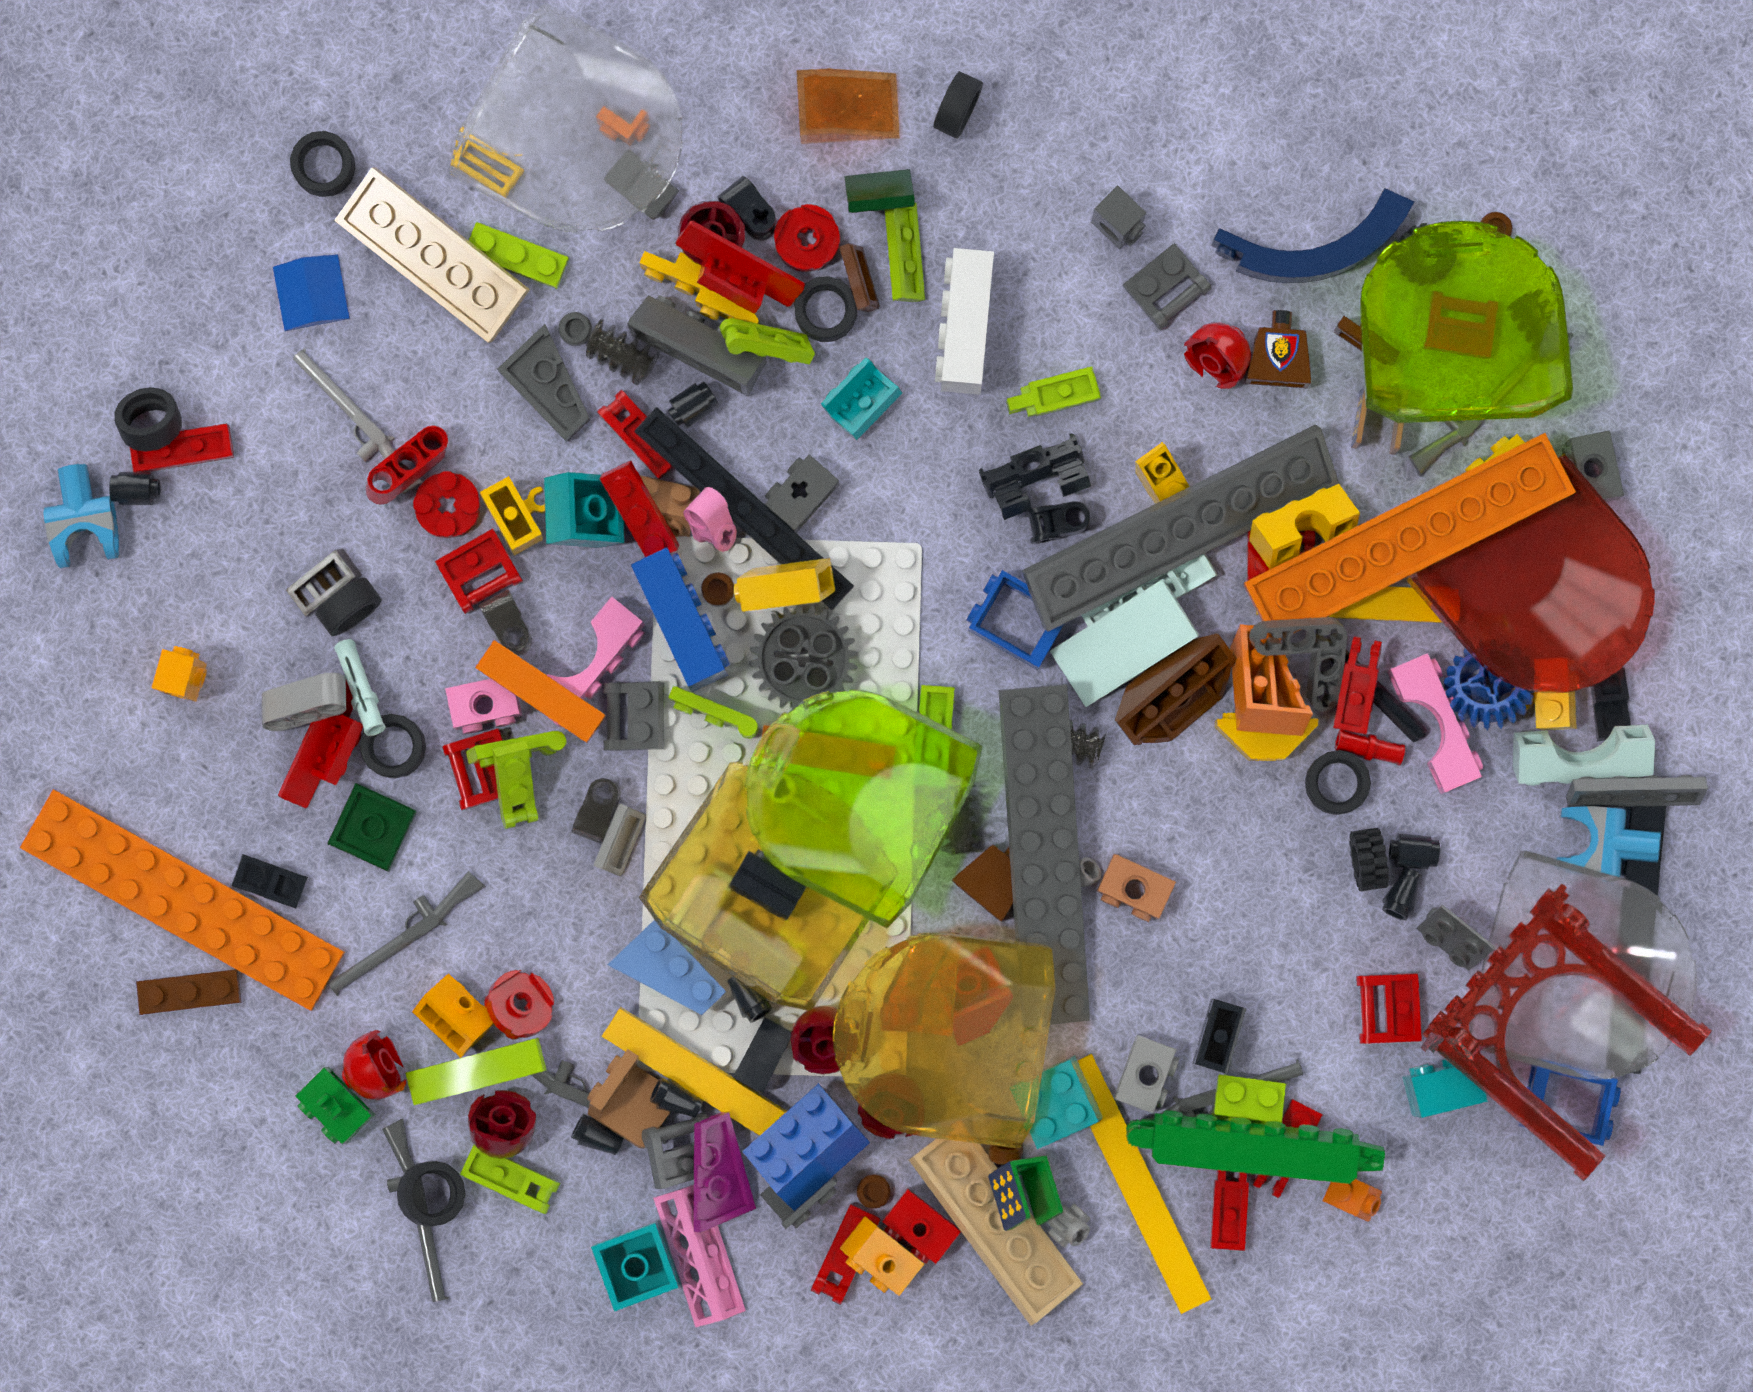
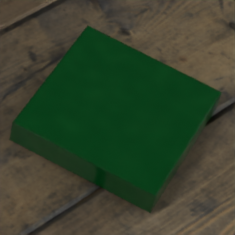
[844,169,915,213]
[327,783,417,872]

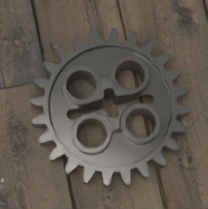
[749,604,858,714]

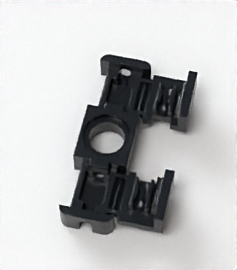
[979,434,1091,520]

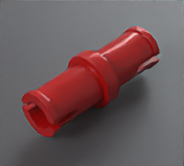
[1334,730,1405,766]

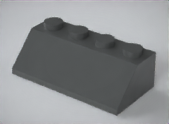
[627,295,767,396]

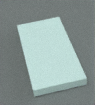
[1050,579,1199,707]

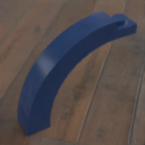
[1211,188,1415,284]

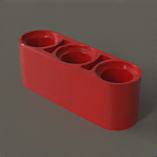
[365,425,448,505]

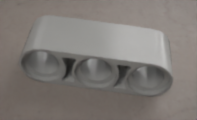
[262,673,346,731]

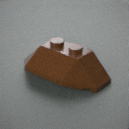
[1115,633,1236,745]

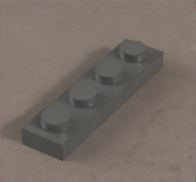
[1566,775,1708,807]

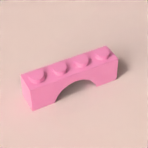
[545,597,645,727]
[1387,653,1483,794]

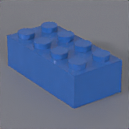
[630,548,730,692]

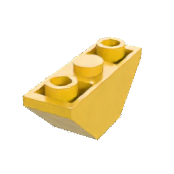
[1135,442,1190,504]
[1214,713,1318,761]

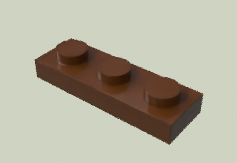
[136,969,242,1015]

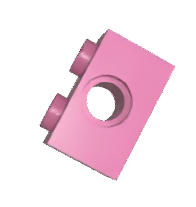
[445,679,522,734]

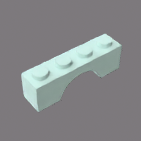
[1513,724,1655,786]

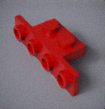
[675,221,805,314]
[278,680,363,808]

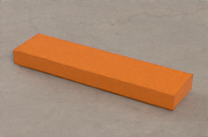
[475,640,606,743]

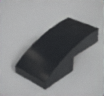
[1590,667,1631,742]
[231,854,308,909]

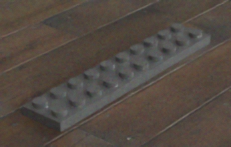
[1022,424,1339,632]
[998,684,1090,1028]

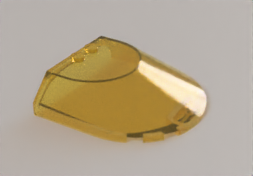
[833,932,1056,1148]

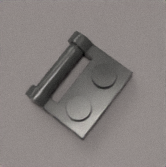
[1123,243,1212,330]
[603,681,664,751]
[642,1112,708,1189]

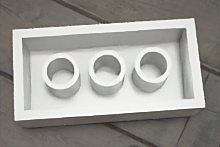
[935,248,994,395]

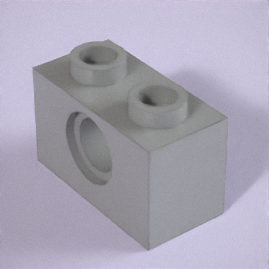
[1114,1035,1179,1114]

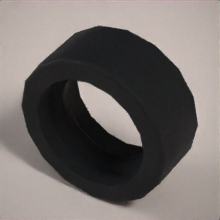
[933,71,983,139]
[290,131,356,197]
[794,276,857,342]
[114,387,182,452]
[315,578,382,636]
[360,714,426,779]
[1305,750,1371,815]
[397,1161,466,1226]

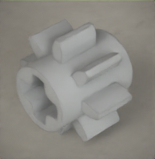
[1048,1204,1090,1248]

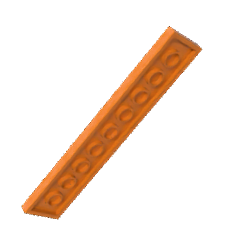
[1243,433,1576,640]
[20,789,345,1011]

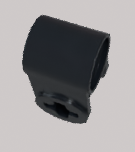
[717,176,776,241]
[1025,501,1090,544]

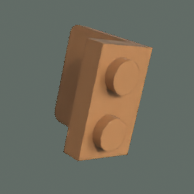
[587,1049,670,1149]

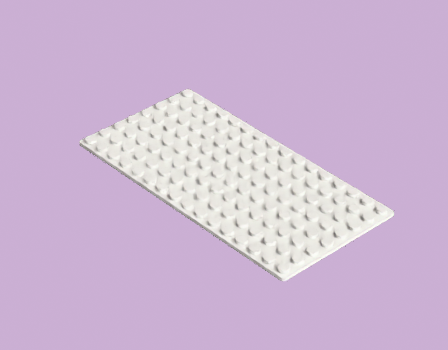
[637,536,922,1078]

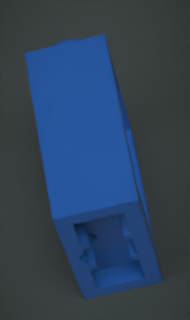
[966,570,1065,671]
[1518,1060,1621,1146]

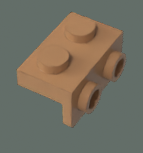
[625,475,700,537]

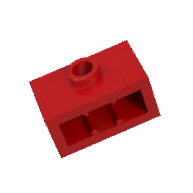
[882,1188,961,1264]

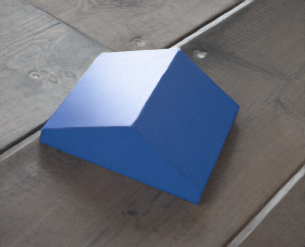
[273,254,350,331]

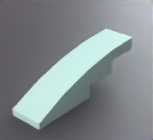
[1081,553,1218,626]

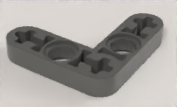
[1249,617,1347,712]

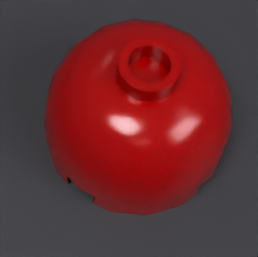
[1184,322,1251,389]
[342,1030,406,1100]

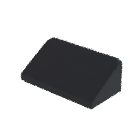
[733,1017,792,1093]

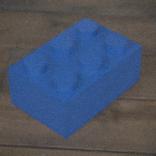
[742,1083,870,1211]

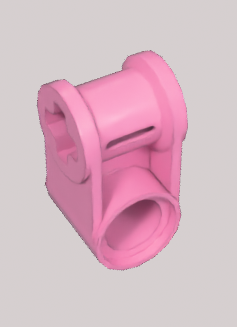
[683,487,737,552]

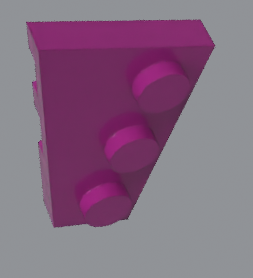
[694,1112,756,1233]

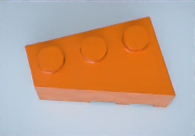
[1230,624,1313,736]

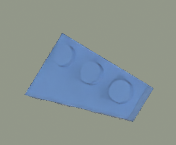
[607,918,727,1015]

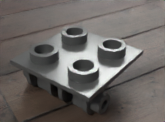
[1416,904,1496,971]

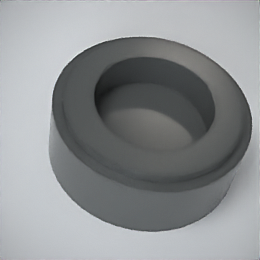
[558,312,592,346]

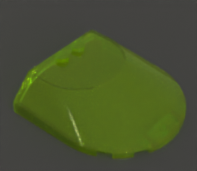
[1360,221,1573,423]
[745,689,983,929]

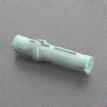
[334,639,386,736]

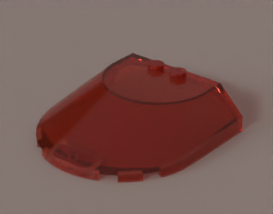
[1407,453,1655,693]

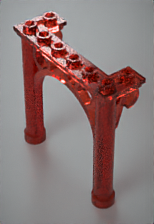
[1420,884,1712,1182]

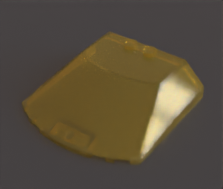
[639,762,899,1011]

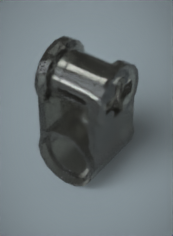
[479,589,532,656]
[572,778,621,844]

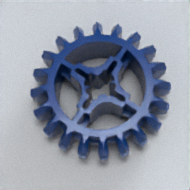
[1444,641,1536,731]

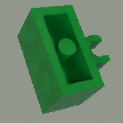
[295,1067,376,1144]

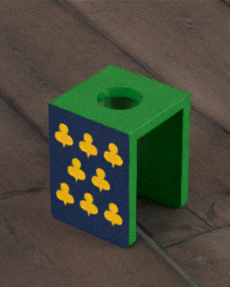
[988,1155,1063,1231]

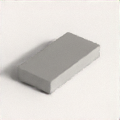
[593,803,646,877]

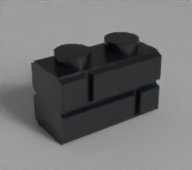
[727,849,807,921]
[1192,999,1247,1074]

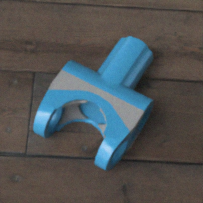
[43,464,119,568]
[1556,806,1661,878]

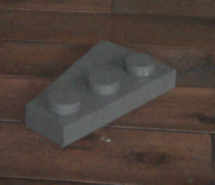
[497,324,590,442]

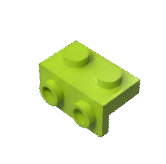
[1211,1074,1286,1125]

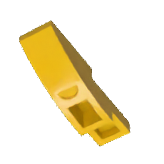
[639,251,760,324]

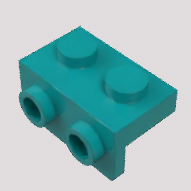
[821,357,903,440]

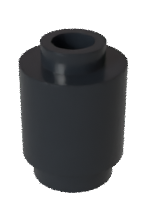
[667,381,718,428]
[109,472,161,505]
[1389,833,1440,870]

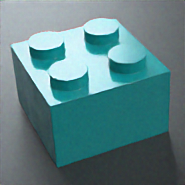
[544,472,624,548]
[1009,1055,1103,1150]
[1402,1056,1488,1118]
[591,1221,681,1312]

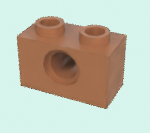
[1096,854,1176,922]

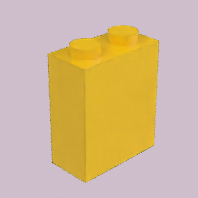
[734,558,835,612]

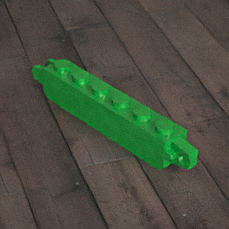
[1126,1110,1385,1184]

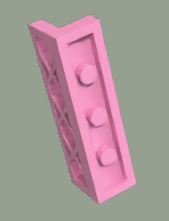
[653,1184,746,1327]

